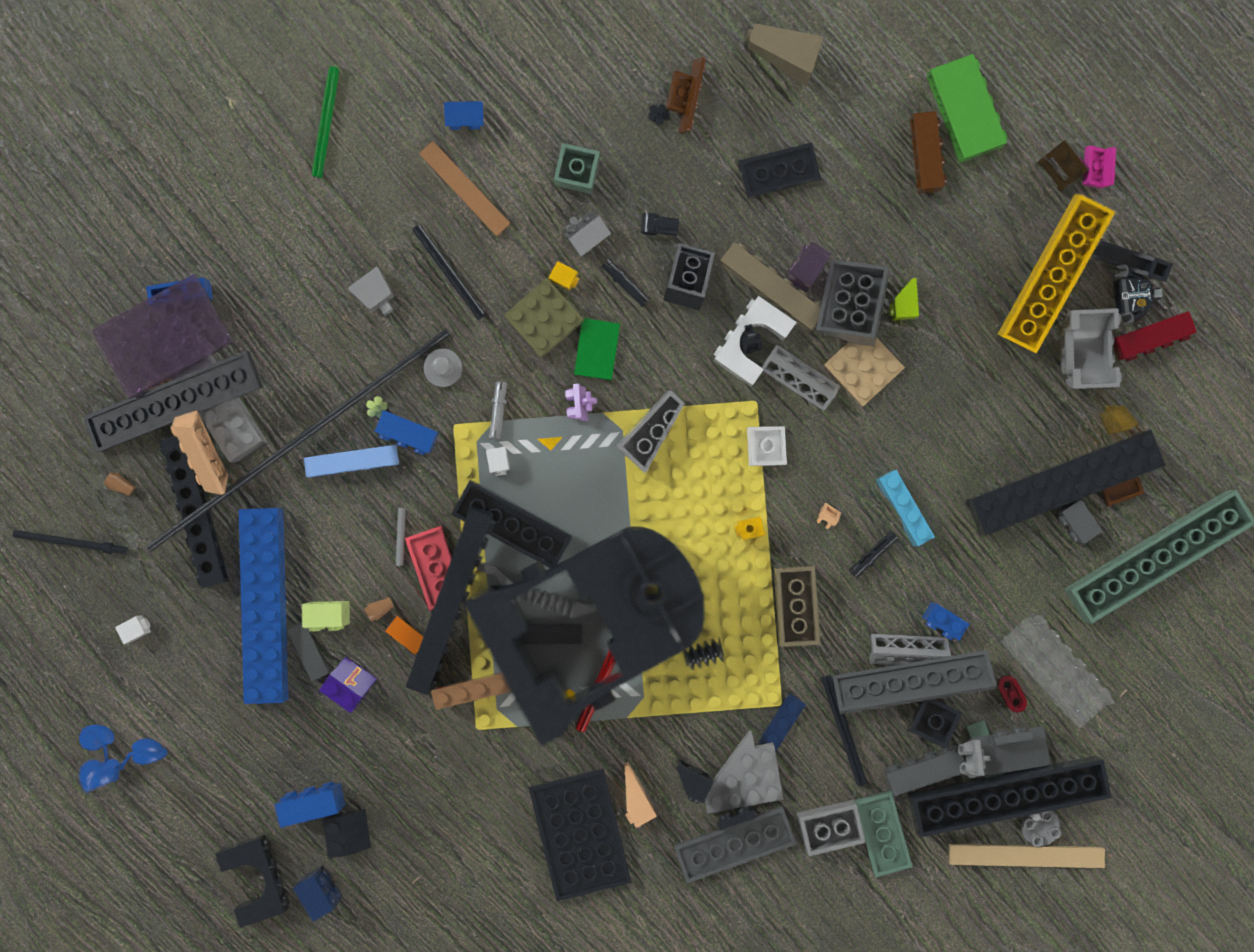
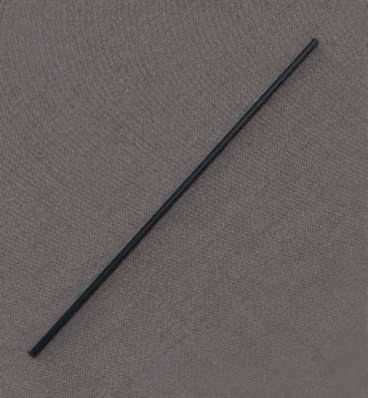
[146,329,450,552]

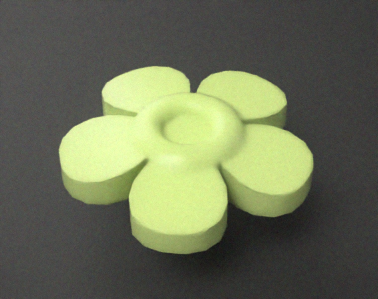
[366,396,388,418]

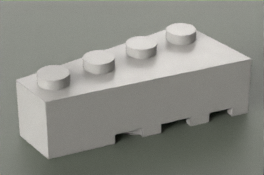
[616,390,685,474]

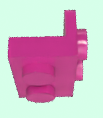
[1083,146,1116,189]

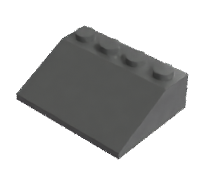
[816,259,889,347]

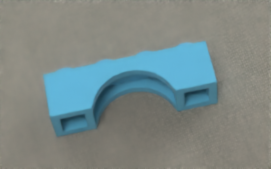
[876,470,935,547]

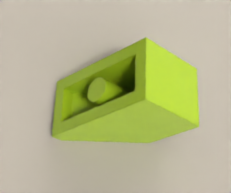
[889,278,919,320]

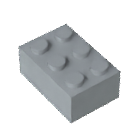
[797,800,866,856]

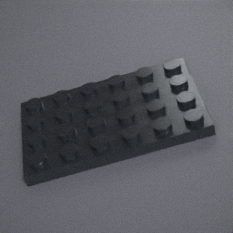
[529,768,632,902]

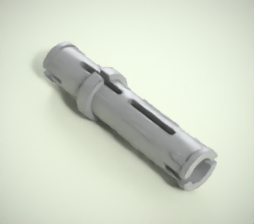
[488,382,507,440]

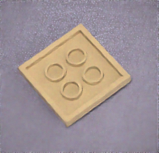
[823,338,905,407]

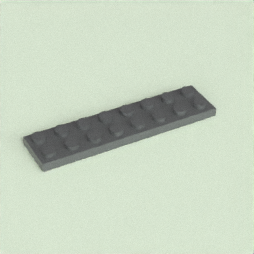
[833,650,997,714]

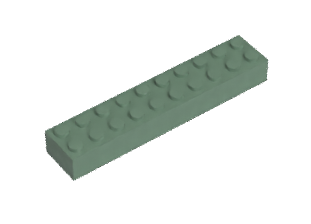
[1064,490,1254,624]

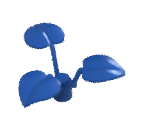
[79,725,168,793]

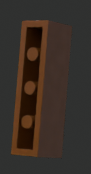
[910,111,947,193]

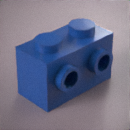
[444,101,484,130]
[922,602,969,641]

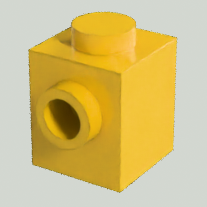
[734,516,765,540]

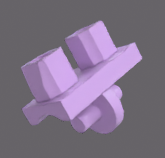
[565,384,597,422]

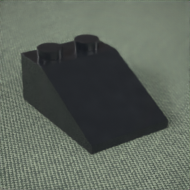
[663,243,715,311]

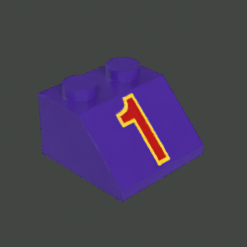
[319,656,377,713]

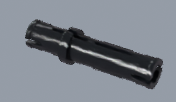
[601,258,650,307]
[849,530,899,578]

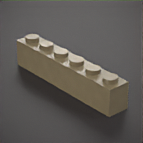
[719,242,821,333]

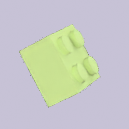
[302,601,350,631]

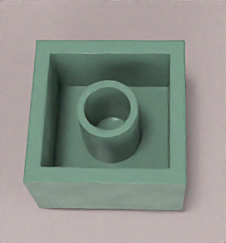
[554,143,600,194]

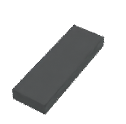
[287,622,330,681]

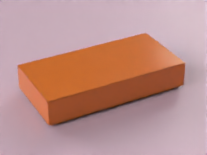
[385,616,424,655]

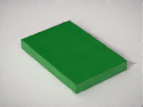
[574,318,620,381]

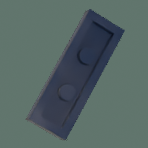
[758,693,806,752]

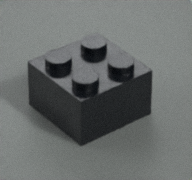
[907,699,962,748]

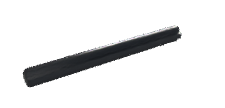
[412,224,486,320]
[822,675,867,786]

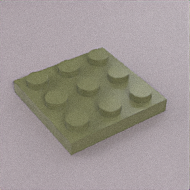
[504,277,584,358]

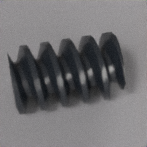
[683,639,724,670]

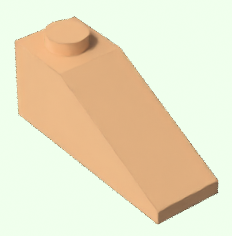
[625,762,657,828]

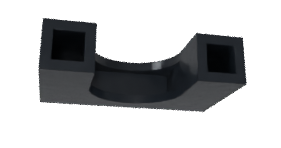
[215,834,290,928]

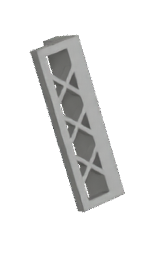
[761,345,840,411]
[870,634,951,665]

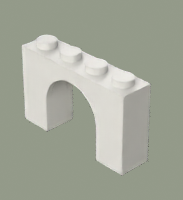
[713,296,796,387]

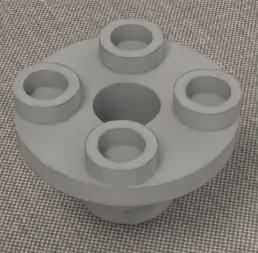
[424,349,462,387]

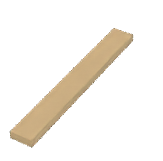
[948,844,1105,868]

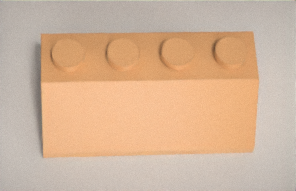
[171,411,229,495]

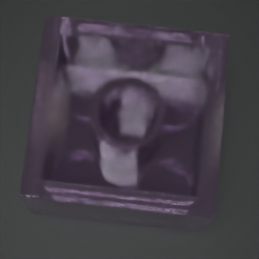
[787,241,832,293]

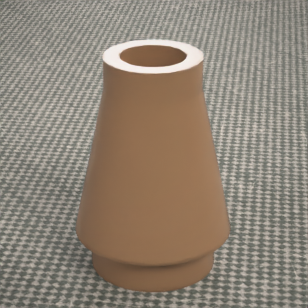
[104,472,135,496]
[364,597,394,622]

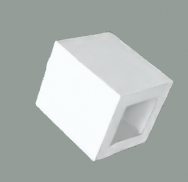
[486,447,510,476]
[115,615,151,644]

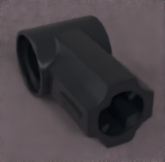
[640,213,679,236]

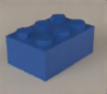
[275,781,346,828]

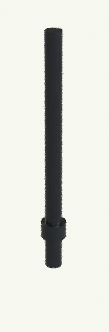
[12,530,128,554]

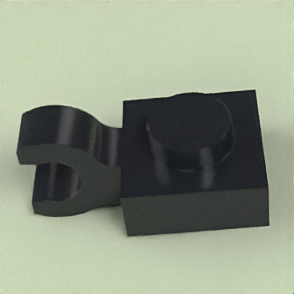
[741,324,762,355]

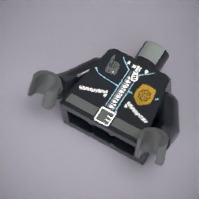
[1113,265,1162,326]

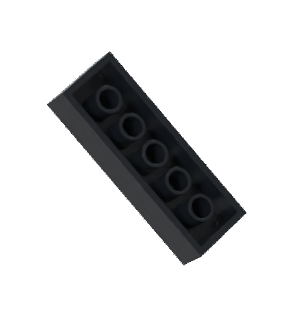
[451,480,573,568]

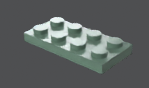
[853,790,913,878]

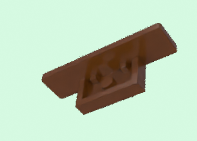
[666,56,706,134]

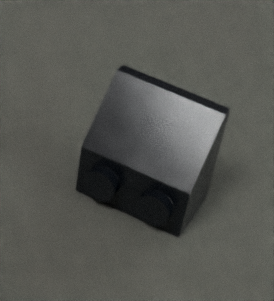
[675,758,714,804]
[323,809,371,859]

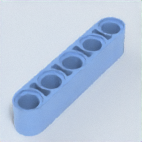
[304,445,399,477]

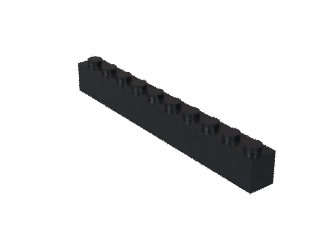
[406,506,496,695]

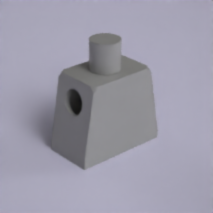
[348,266,394,316]

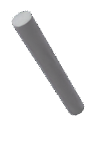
[396,508,406,566]

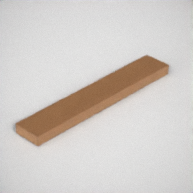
[419,141,511,237]

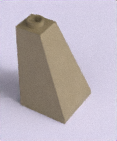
[746,23,823,86]

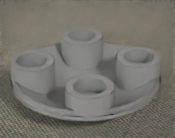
[1021,811,1061,847]

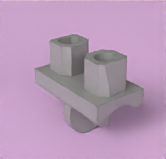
[958,740,991,778]

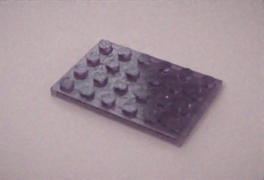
[91,274,234,399]

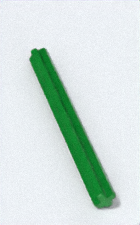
[311,66,340,178]

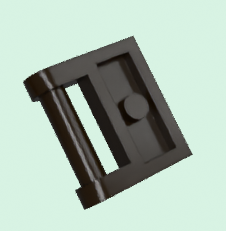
[1037,139,1089,192]

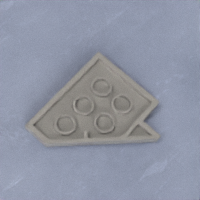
[705,731,783,814]

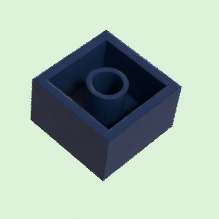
[293,866,342,922]

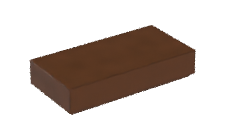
[1101,476,1145,506]

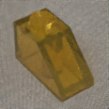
[1099,404,1139,435]

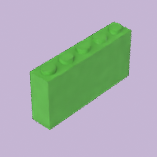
[926,54,1007,163]

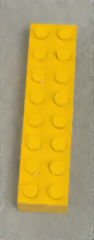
[998,194,1115,353]

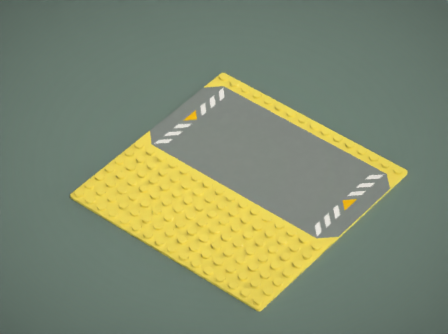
[453,401,782,730]

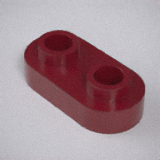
[997,675,1027,713]

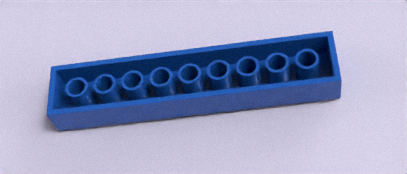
[239,508,289,704]

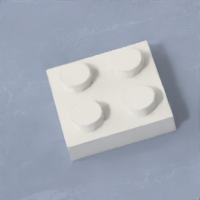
[747,426,787,466]

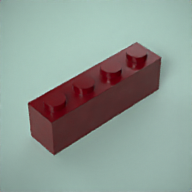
[1113,311,1197,362]

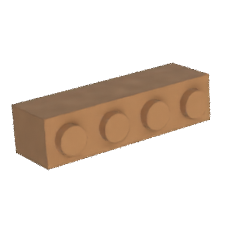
[431,672,511,710]

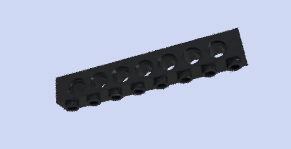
[160,436,229,588]

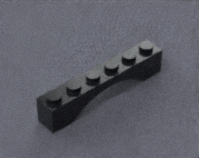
[1090,240,1173,282]

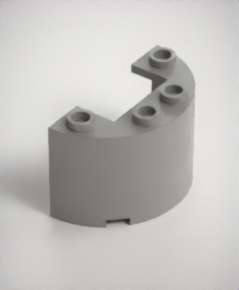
[1060,309,1123,389]

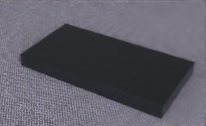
[738,142,821,199]

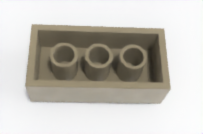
[773,566,820,647]

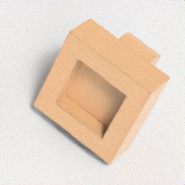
[817,503,841,529]

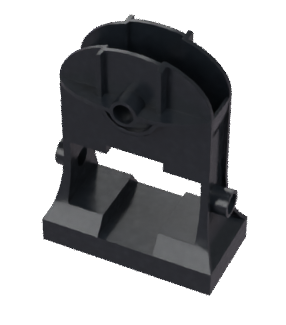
[464,526,705,747]

